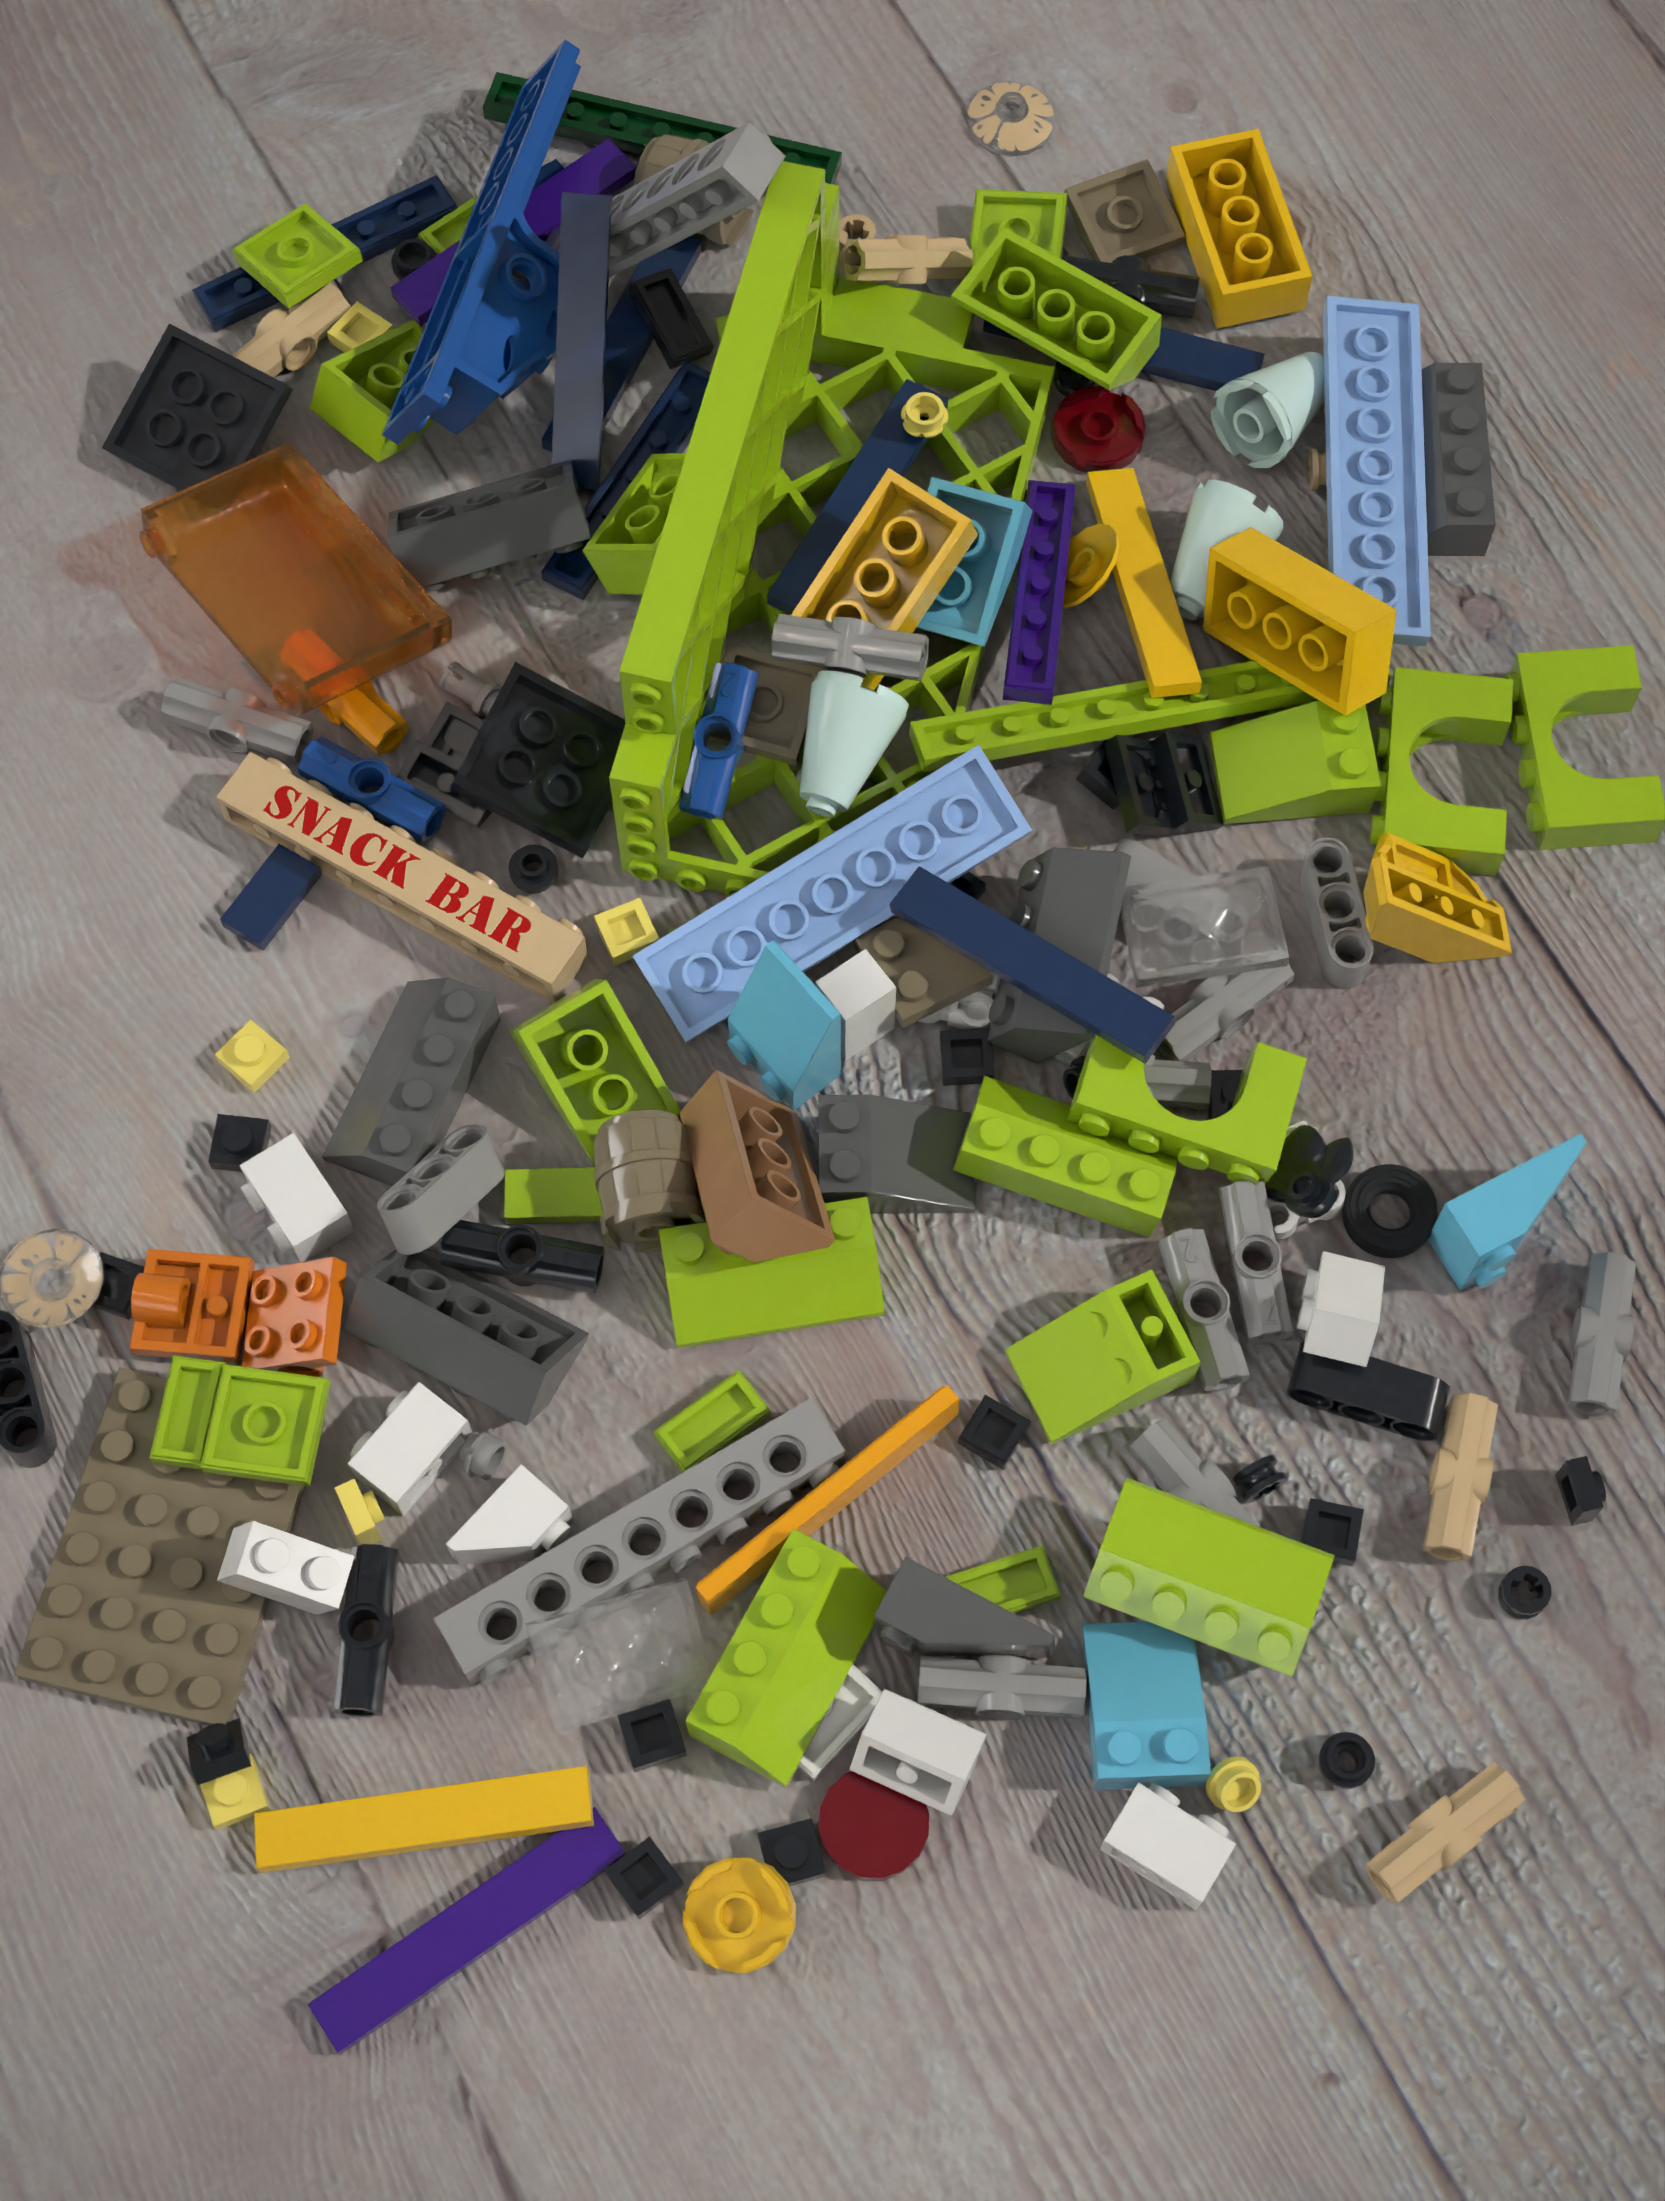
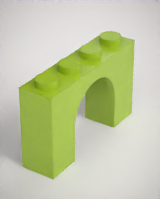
[1503,645,1665,850]
[1369,667,1513,877]
[1067,1034,1307,1185]

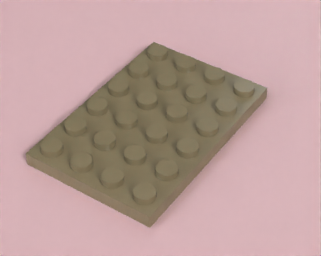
[14,1367,326,1726]

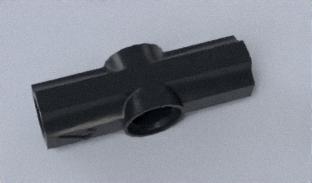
[1062,255,1200,319]
[440,1220,605,1294]
[333,1544,399,1718]

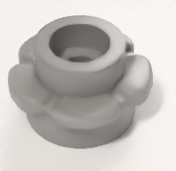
[460,1428,508,1480]

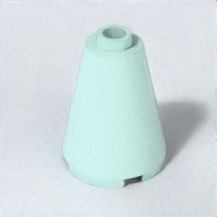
[1211,352,1325,468]
[1170,479,1284,621]
[799,670,909,818]

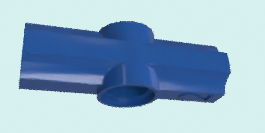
[679,662,759,820]
[298,736,447,843]

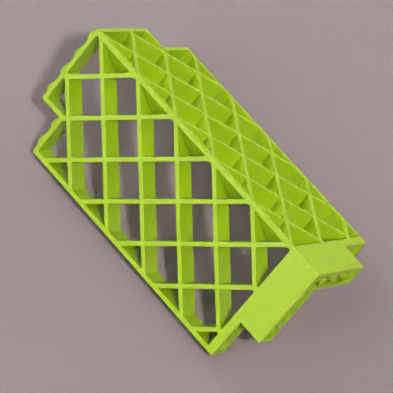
[609,161,1055,897]

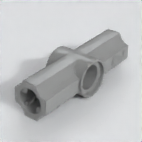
[771,614,929,681]
[160,677,314,764]
[1156,944,1295,1061]
[1218,1180,1293,1344]
[1159,1228,1250,1392]
[1567,1251,1636,1417]
[1129,1418,1260,1527]
[917,1654,1086,1720]

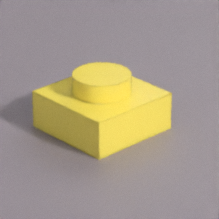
[327,301,393,353]
[594,898,659,966]
[215,1019,290,1093]
[335,1479,385,1545]
[200,1754,271,1830]

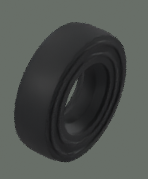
[1342,1164,1438,1258]

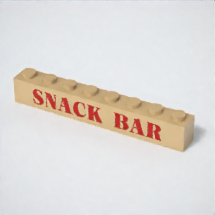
[216,752,588,1003]

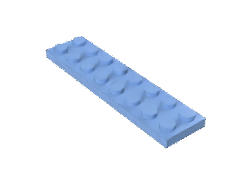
[1322,296,1431,646]
[633,745,1032,1044]

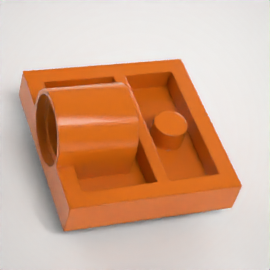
[129,1249,255,1364]
[241,1256,347,1377]

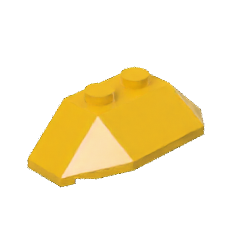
[1363,832,1512,963]

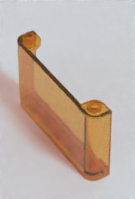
[139,442,452,716]

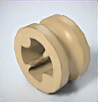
[840,214,876,251]
[1307,448,1327,491]

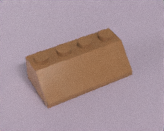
[679,1069,835,1263]

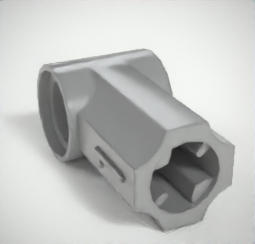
[1144,1055,1212,1110]

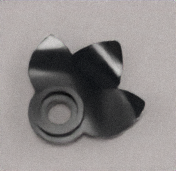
[1265,1125,1354,1218]

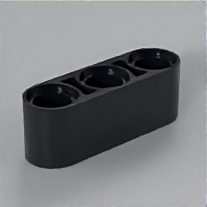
[0,1310,57,1468]
[1287,1341,1450,1441]

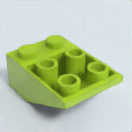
[1005,1269,1201,1445]

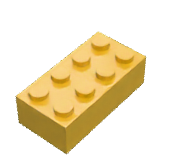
[1165,128,1313,329]
[791,468,978,691]
[1203,527,1397,716]

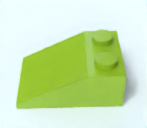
[309,319,435,463]
[582,453,686,595]
[1209,701,1381,824]
[508,979,681,1165]

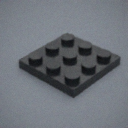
[102,323,293,515]
[449,662,626,859]

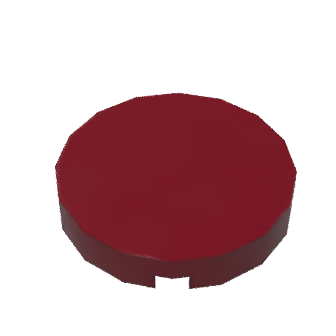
[1051,386,1146,472]
[819,1771,929,1881]

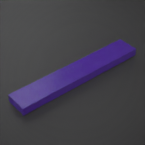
[390,138,637,327]
[1002,480,1076,705]
[308,1807,626,2055]

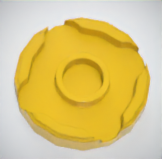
[683,1857,796,1973]

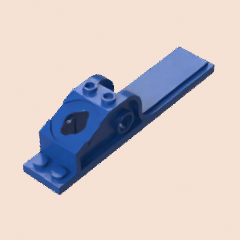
[381,39,581,444]

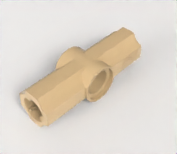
[839,235,973,284]
[231,282,351,377]
[1423,1393,1498,1562]
[1364,1762,1526,1905]

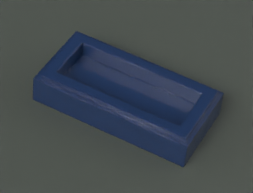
[220,844,322,951]

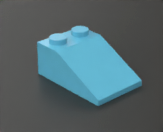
[916,477,1033,647]
[727,940,841,1110]
[1428,1134,1587,1291]
[1082,1621,1211,1791]

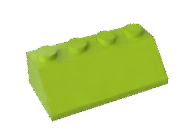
[951,227,1162,390]
[953,1076,1177,1238]
[659,1197,885,1349]
[1083,1477,1335,1676]
[685,1529,887,1788]

